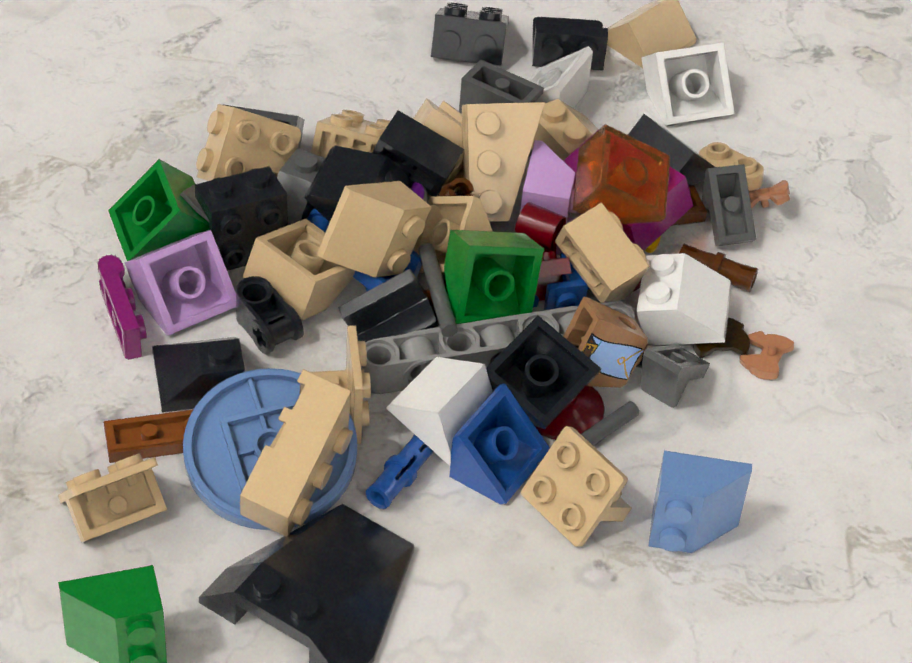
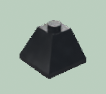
[486,315,601,429]
[152,337,245,413]

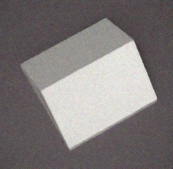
[529,46,593,108]
[386,357,493,466]

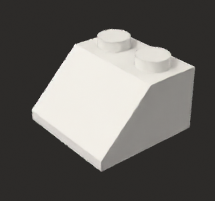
[641,42,735,126]
[637,253,731,345]

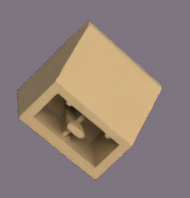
[555,202,650,303]

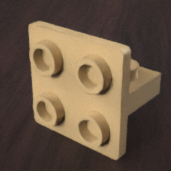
[521,426,632,547]
[58,453,167,543]

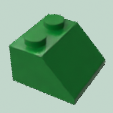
[108,159,210,261]
[444,230,544,324]
[58,565,167,663]

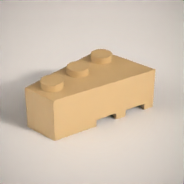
[462,102,545,222]

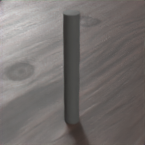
[418,243,458,337]
[537,401,639,467]

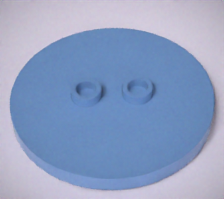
[183,368,357,530]

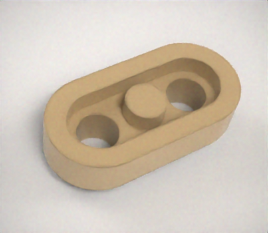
[699,142,764,191]

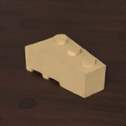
[240,369,353,536]

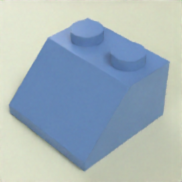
[648,450,752,553]

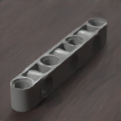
[361,301,635,394]

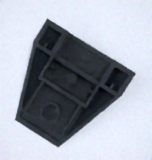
[199,504,415,663]

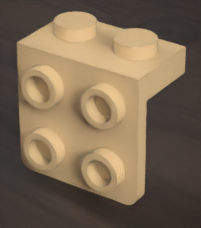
[196,104,301,181]

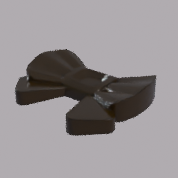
[693,318,750,358]

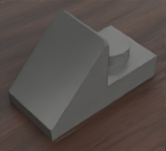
[702,164,756,246]
[640,344,710,408]

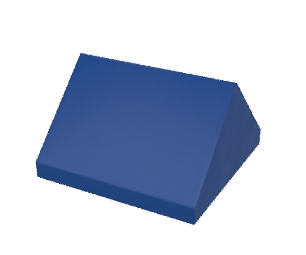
[449,383,550,505]

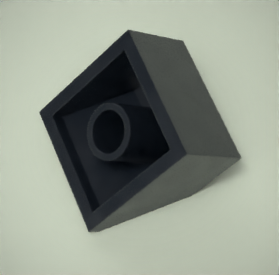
[304,145,414,222]

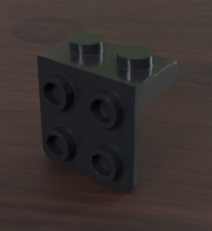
[431,3,509,66]
[532,17,608,71]
[195,166,288,271]

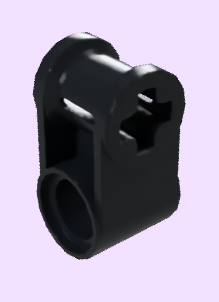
[236,276,304,354]

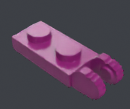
[97,254,147,360]

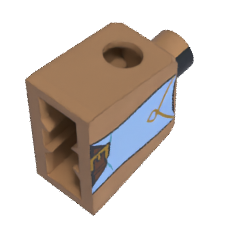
[564,297,653,388]

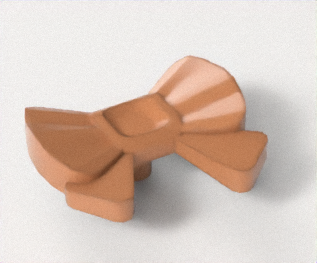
[749,180,790,209]
[740,331,794,380]

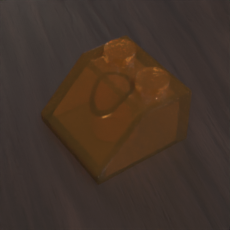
[572,124,670,224]

